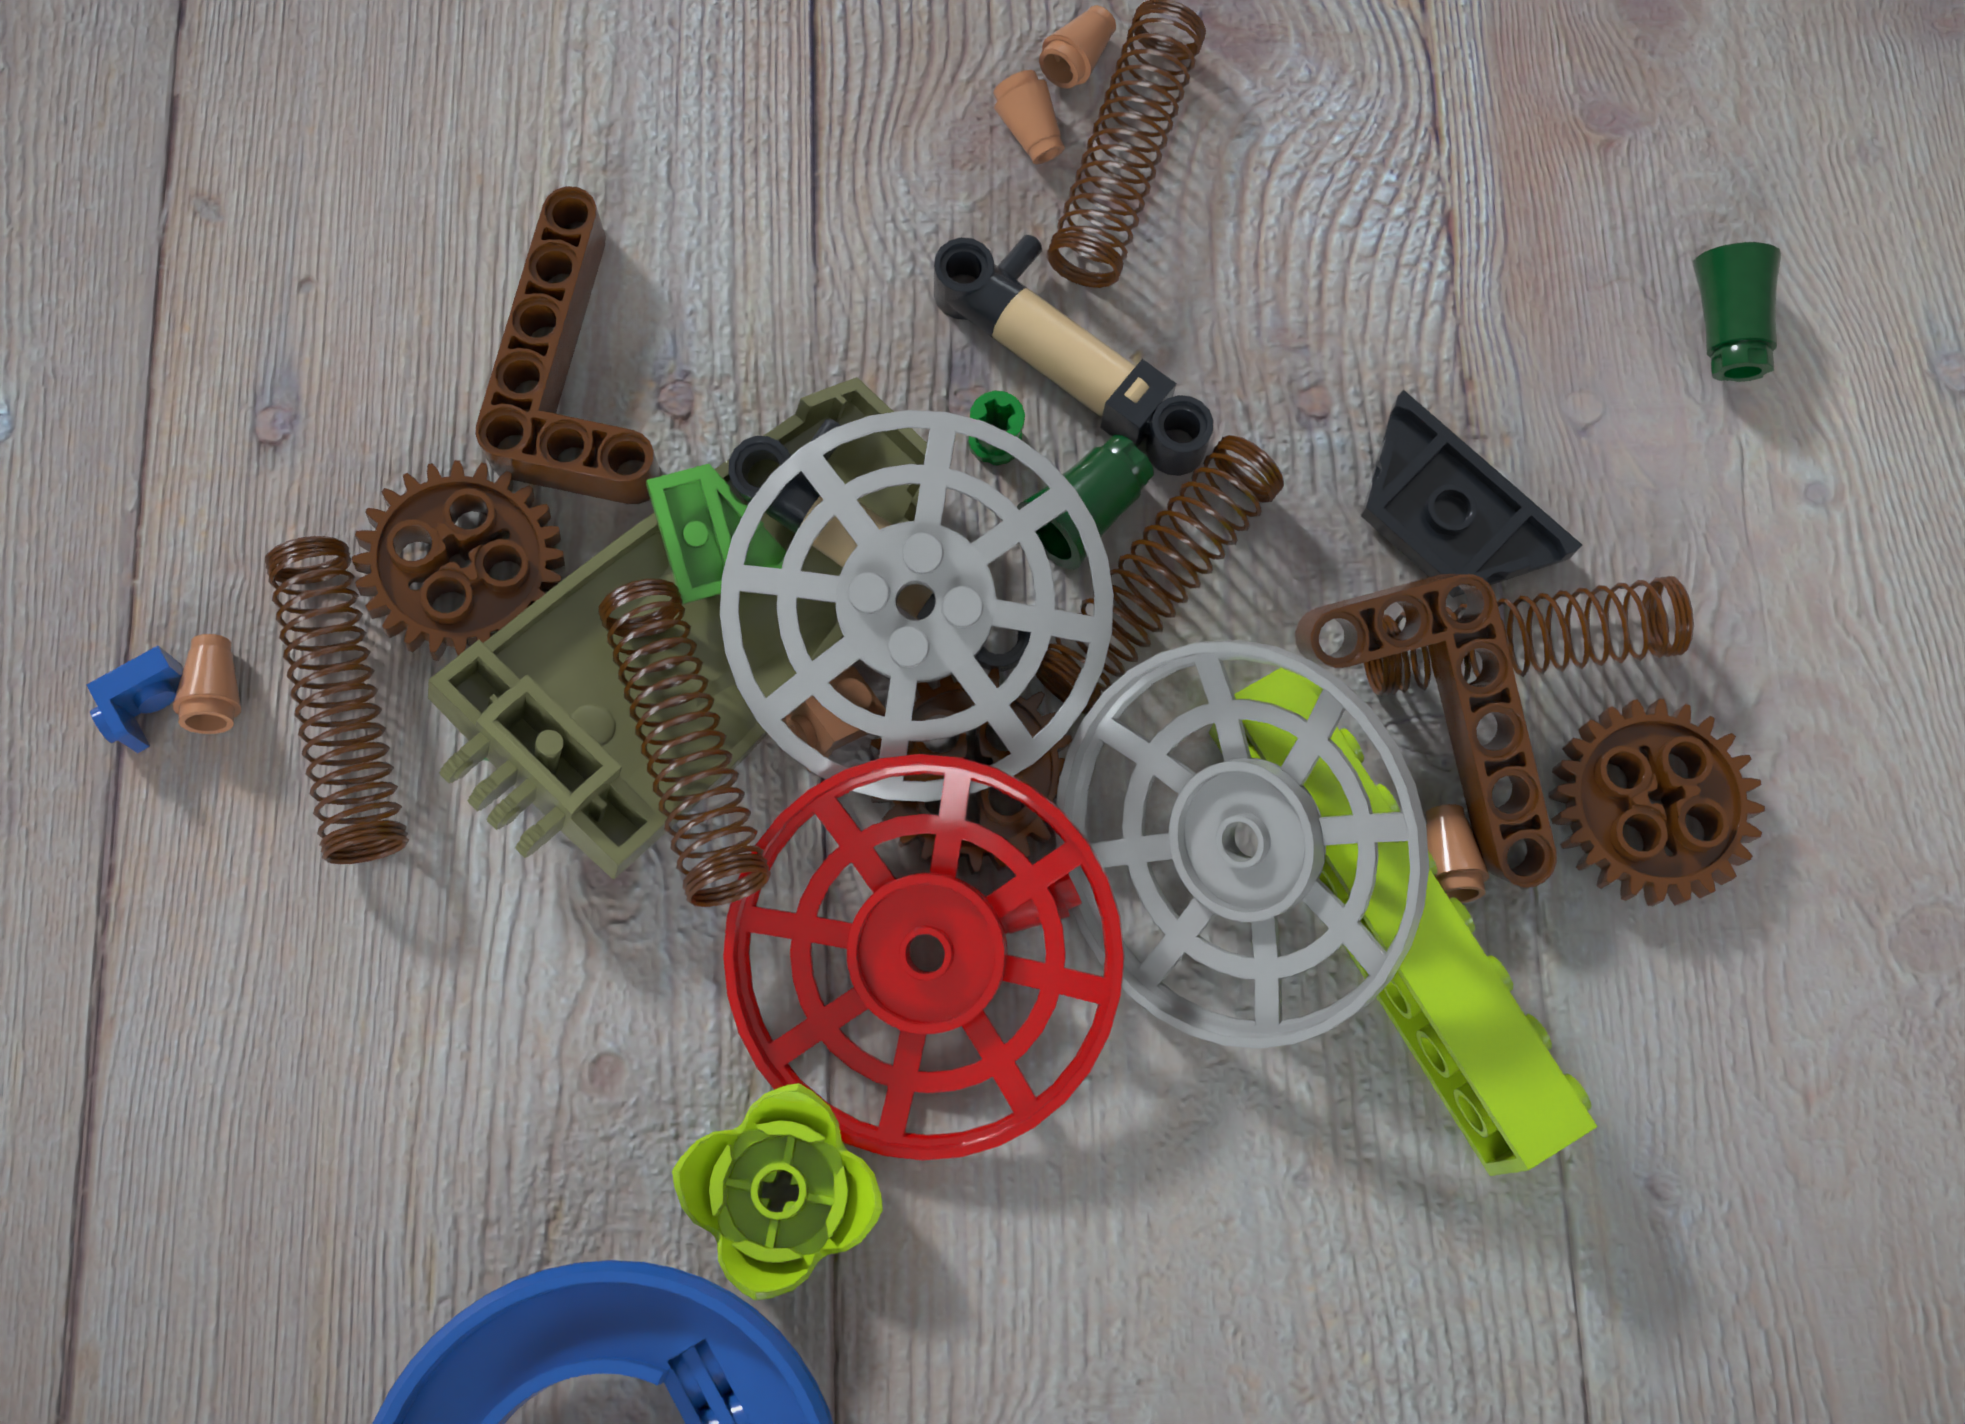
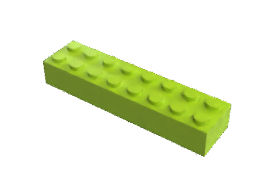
[1208,668,1598,1176]

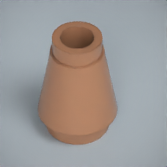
[1039,5,1116,89]
[993,70,1065,165]
[172,634,241,734]
[1425,804,1489,903]

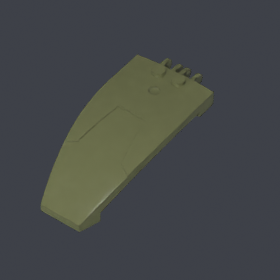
[428,377,927,880]

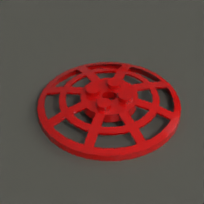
[723,754,1125,1161]

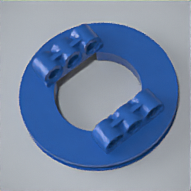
[372,1260,834,1424]

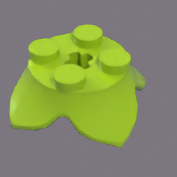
[672,1083,883,1301]

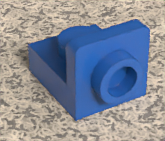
[86,646,184,753]

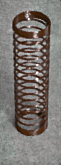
[1046,0,1206,288]
[1035,435,1284,714]
[264,536,409,865]
[1364,576,1694,697]
[598,579,771,907]

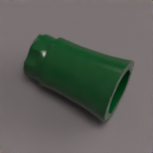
[1693,242,1781,382]
[1017,435,1154,570]

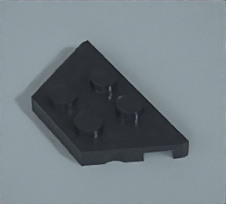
[1361,390,1582,598]

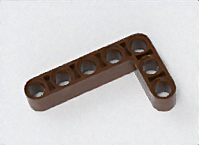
[475,186,662,504]
[1295,574,1557,888]

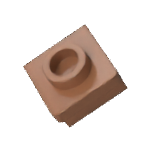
[782,666,886,772]

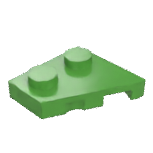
[646,464,786,605]

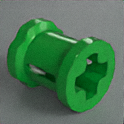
[968,390,1025,466]

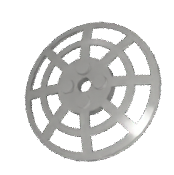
[720,410,1114,802]
[1055,640,1429,1049]

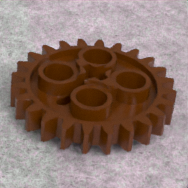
[352,460,565,661]
[869,669,1073,875]
[1548,698,1765,907]

